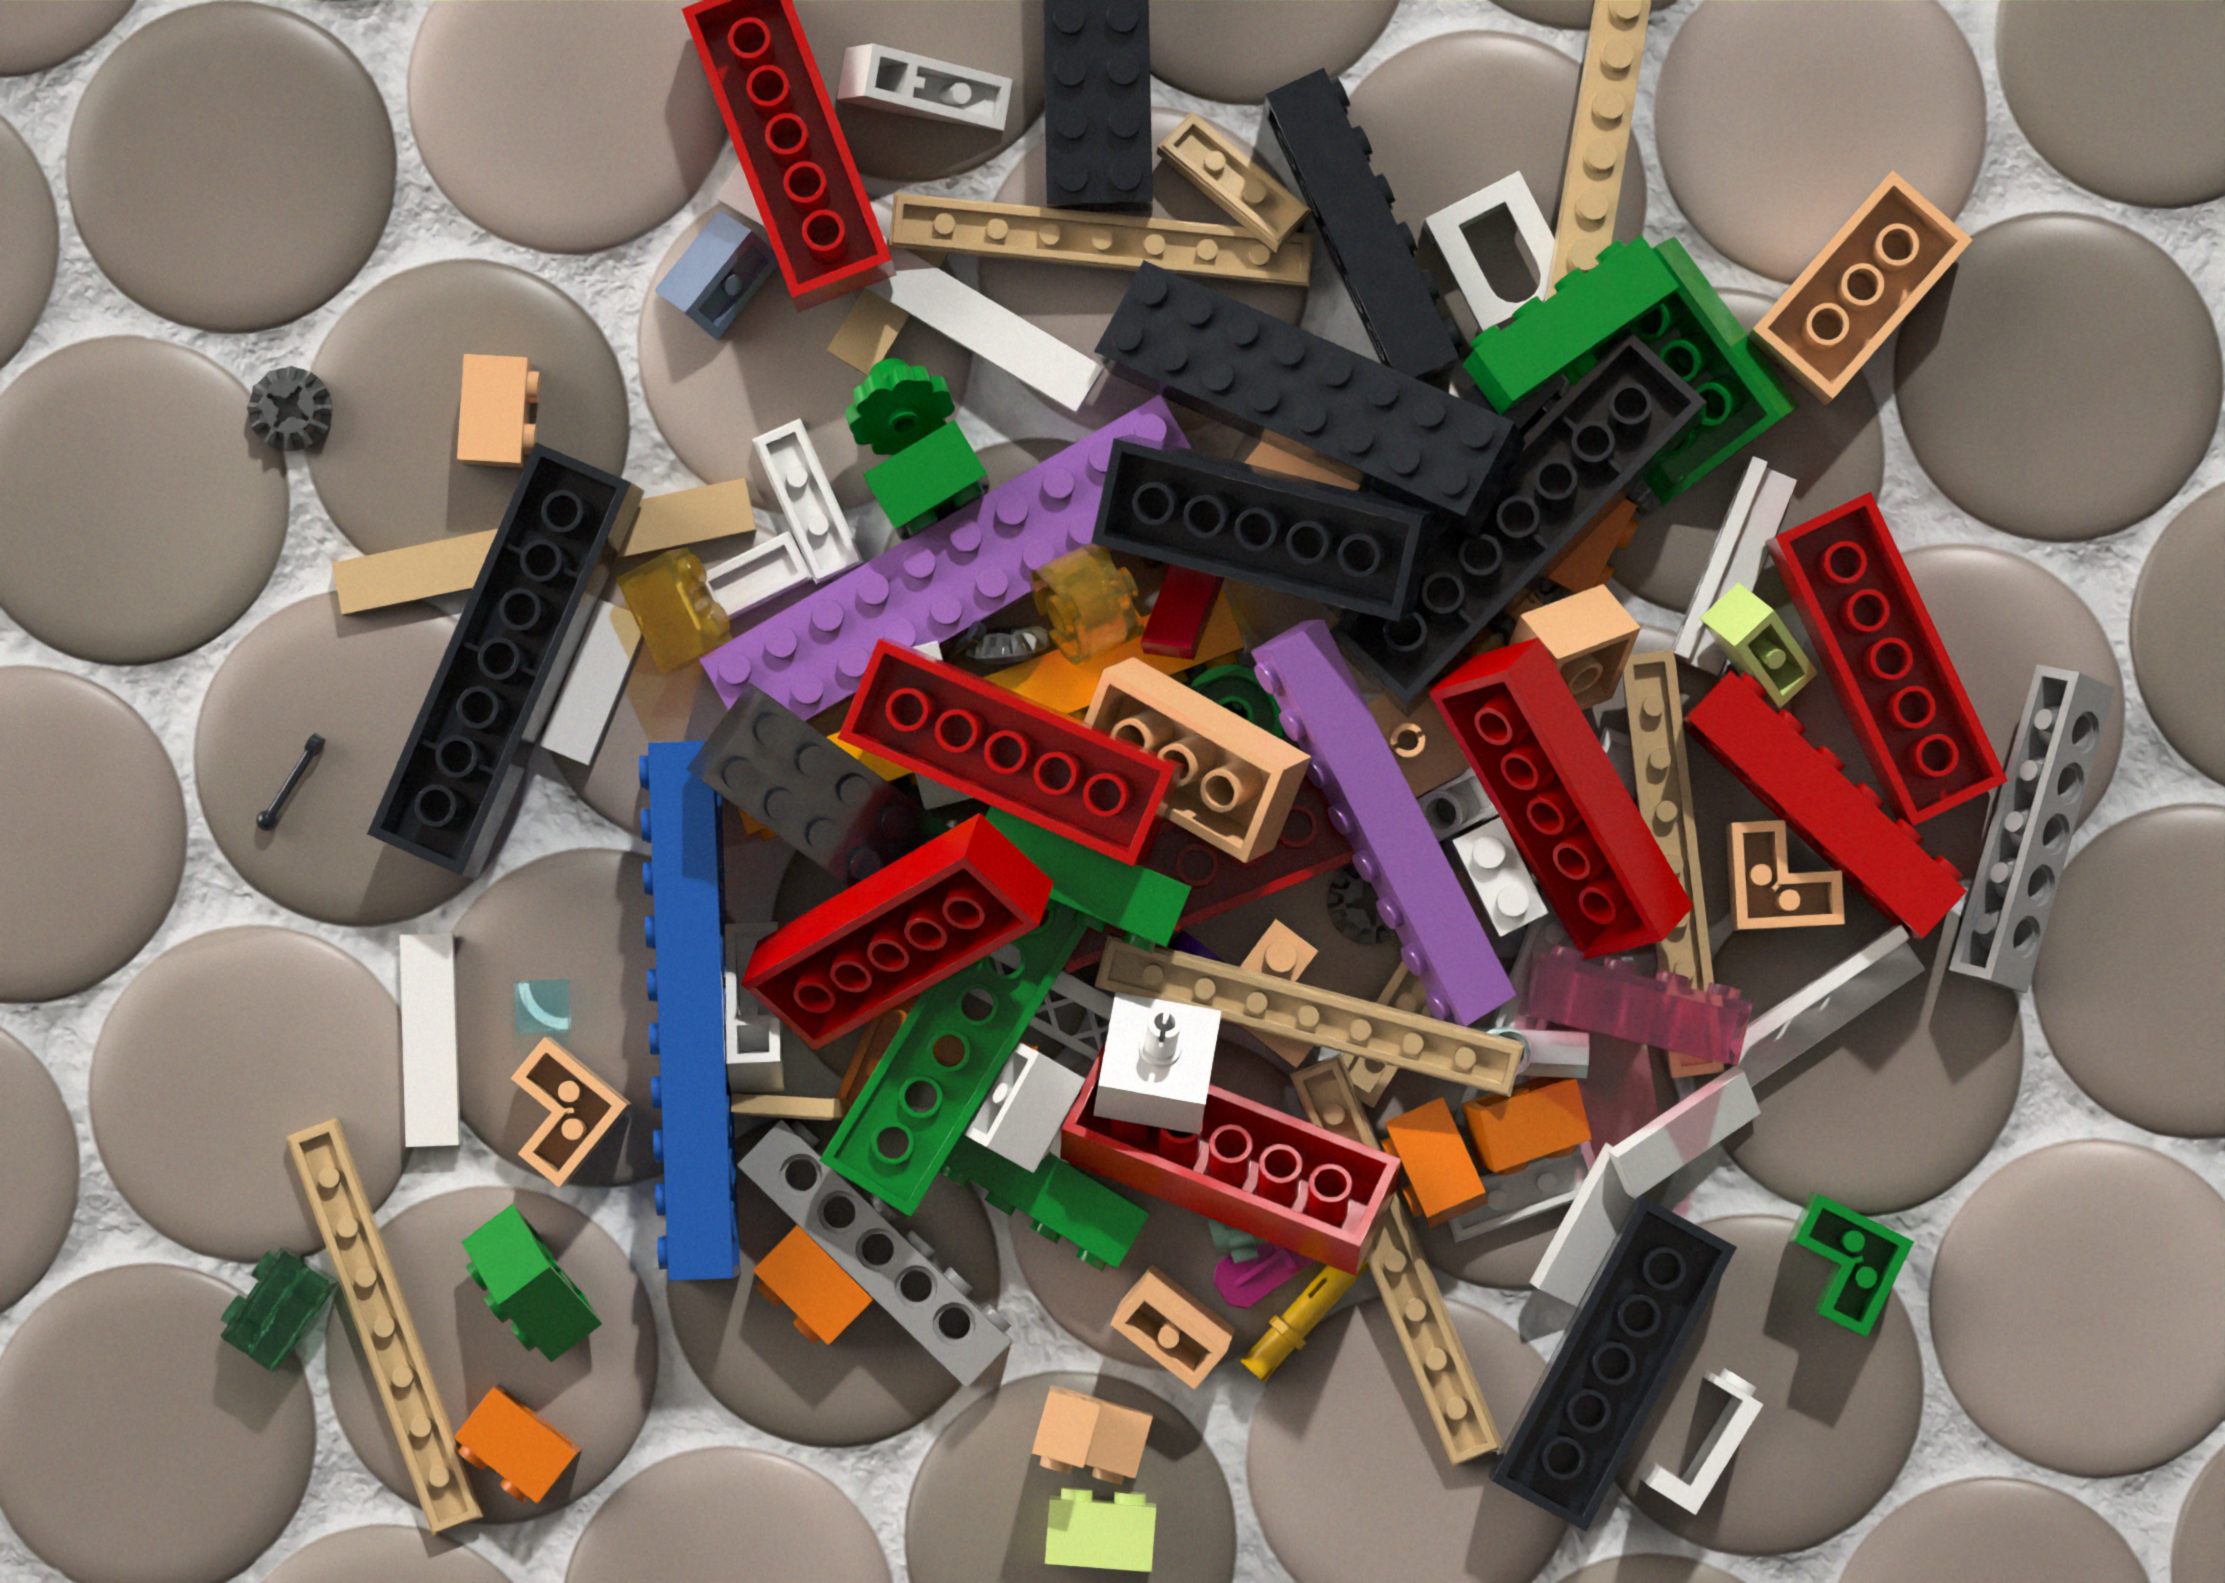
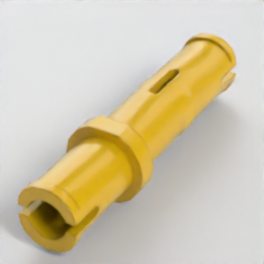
[1239,1258,1369,1383]

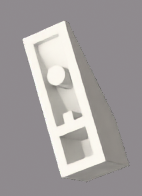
[837,43,1013,131]
[725,922,784,1094]

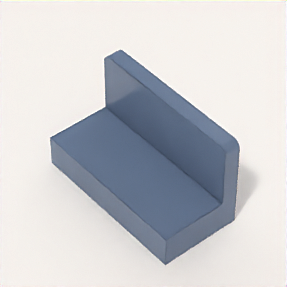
[655,210,779,340]

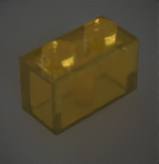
[616,547,733,674]

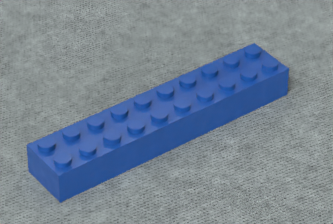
[639,741,740,1281]

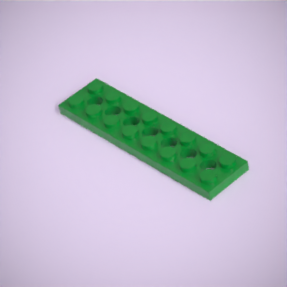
[819,902,1088,1217]

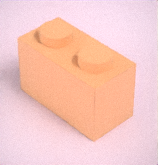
[457,354,541,468]
[1110,1264,1235,1390]

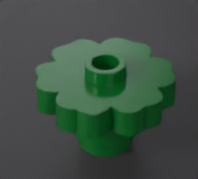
[845,358,955,455]

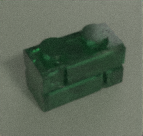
[220,1246,339,1372]

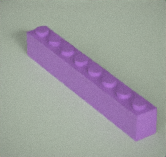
[1251,619,1517,1027]

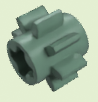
[1207,1218,1269,1264]

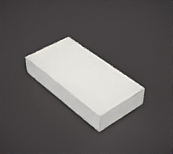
[695,531,813,626]

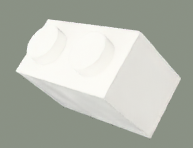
[1449,817,1548,938]
[962,1042,1086,1173]

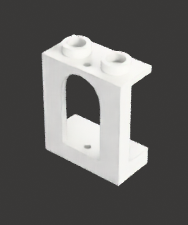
[1422,171,1555,335]
[1640,1368,1763,1515]

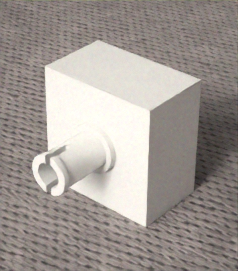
[1093,992,1221,1134]

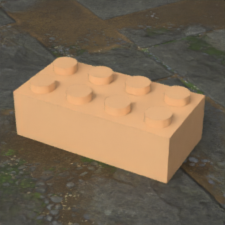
[1748,170,1973,406]
[1084,657,1311,863]

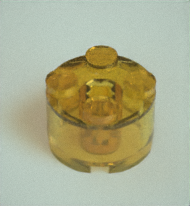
[1030,542,1145,665]

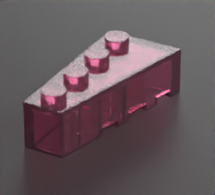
[1517,945,1753,1066]

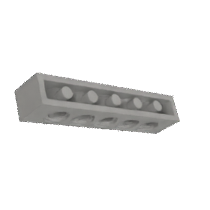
[1949,664,2115,993]
[737,1119,1012,1388]

